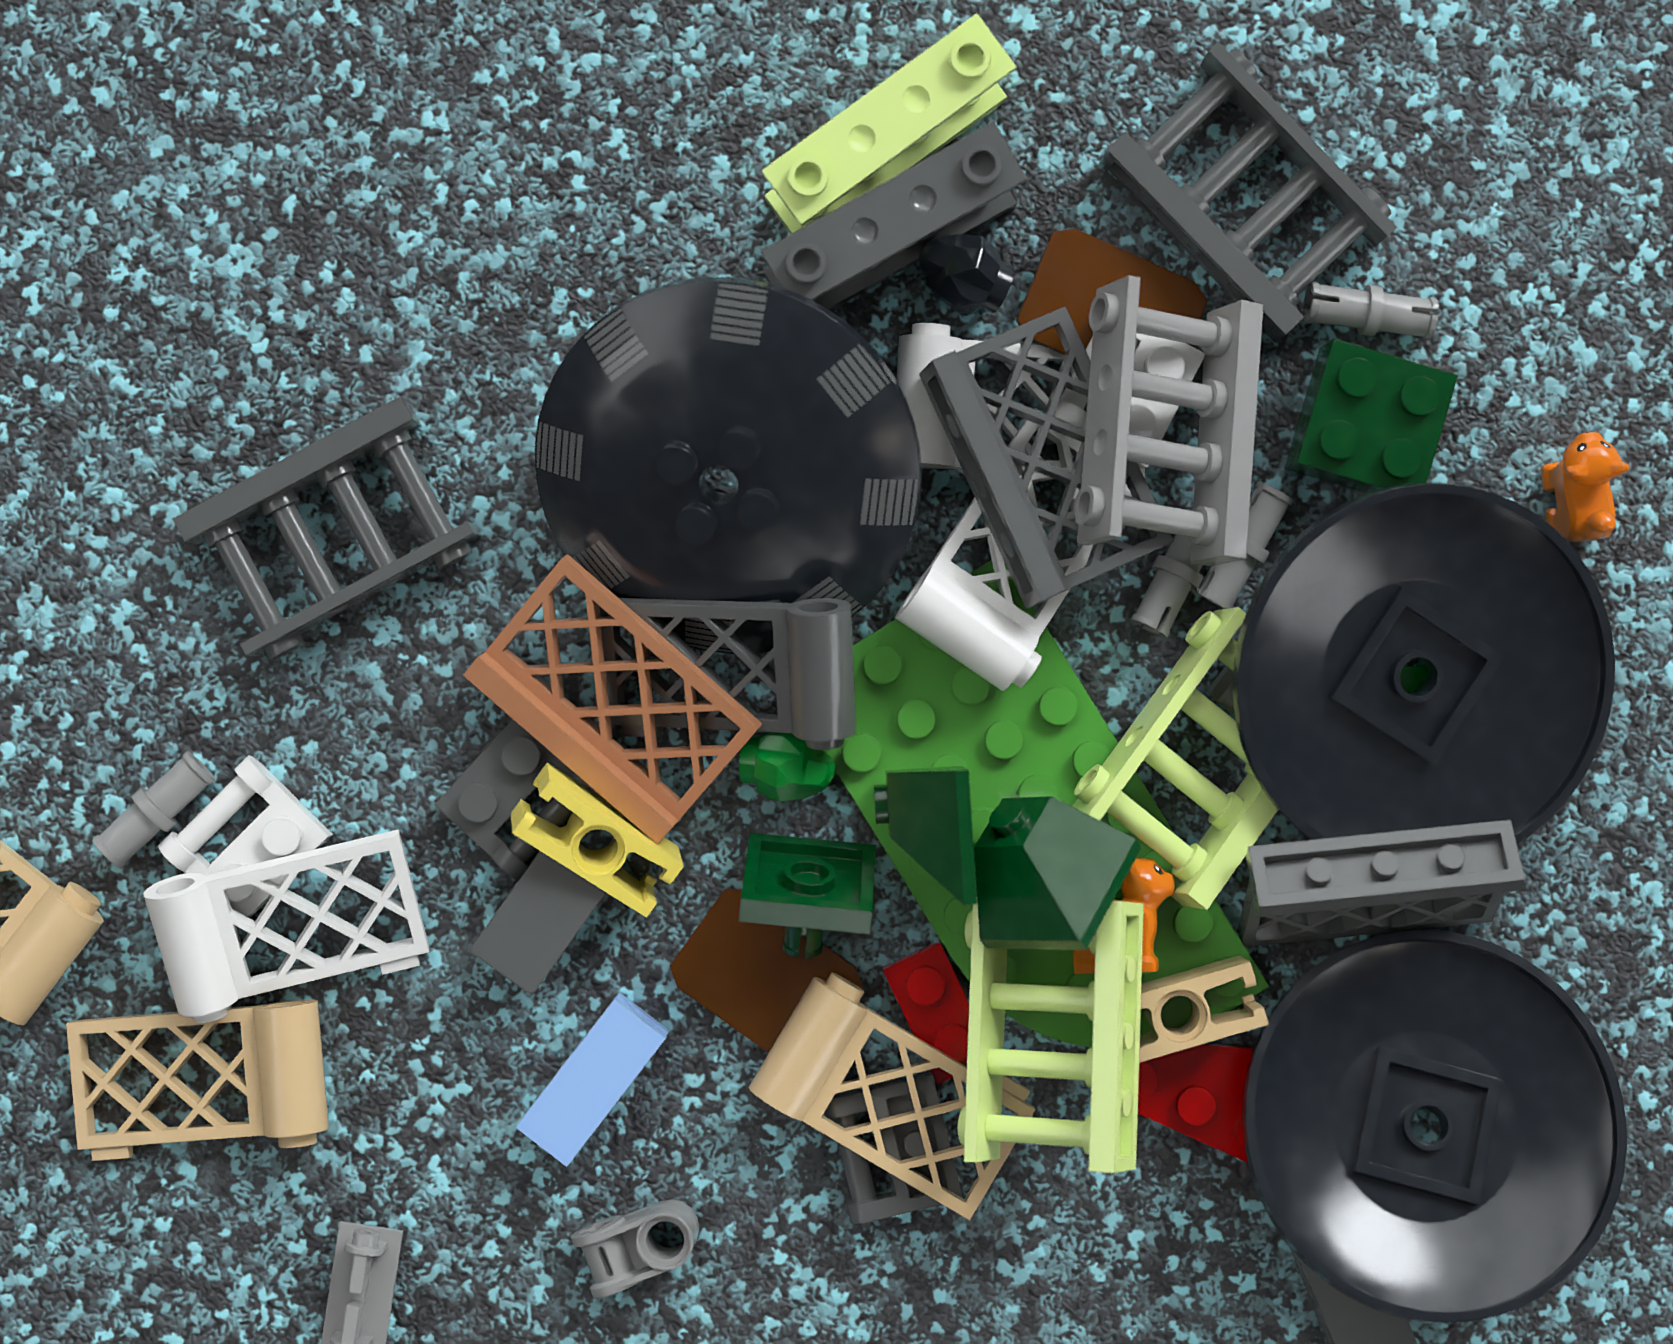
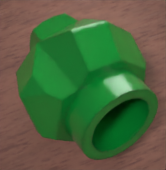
[739,732,835,801]

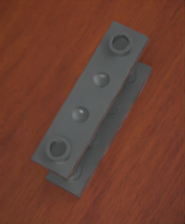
[1100,42,1397,343]
[761,121,1027,311]
[172,397,482,661]

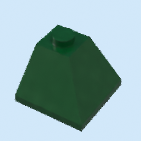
[874,766,977,905]
[974,796,1142,950]

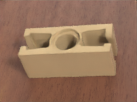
[1139,955,1269,1063]

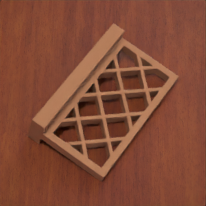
[463,554,763,845]

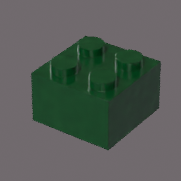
[1284,338,1458,493]

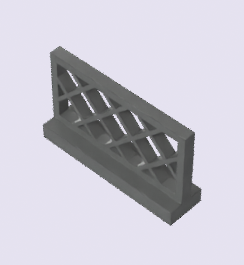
[919,306,1174,609]
[1238,820,1525,947]

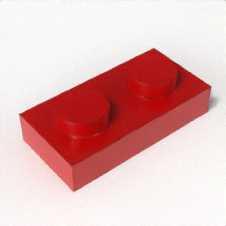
[882,940,969,1085]

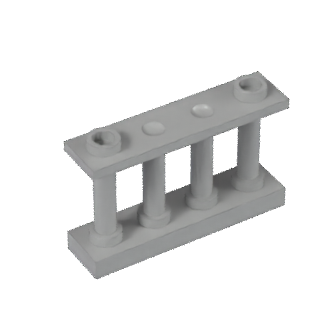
[1074,275,1264,566]

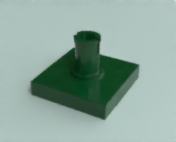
[739,833,876,959]

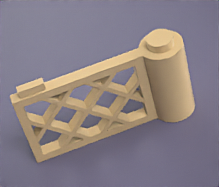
[0,840,104,1025]
[748,972,1036,1220]
[66,999,329,1161]

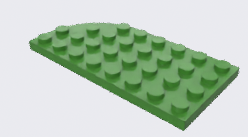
[823,560,1269,1047]

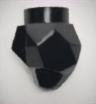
[919,234,1014,316]

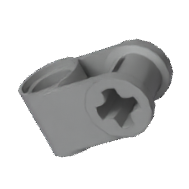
[570,1199,699,1298]

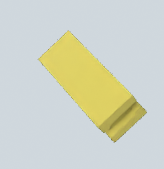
[511,762,684,918]

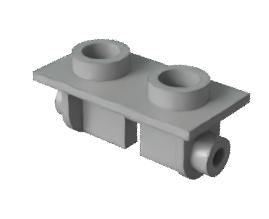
[321,1221,404,1344]

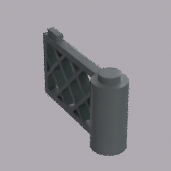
[599,598,857,750]

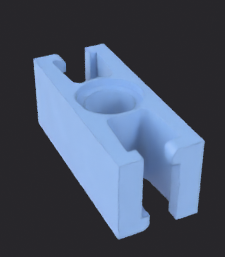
[516,992,669,1167]

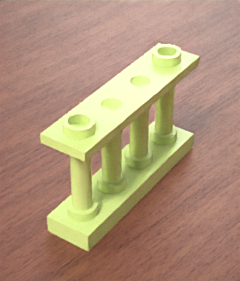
[762,13,1016,235]
[1072,607,1278,910]
[958,901,1144,1173]

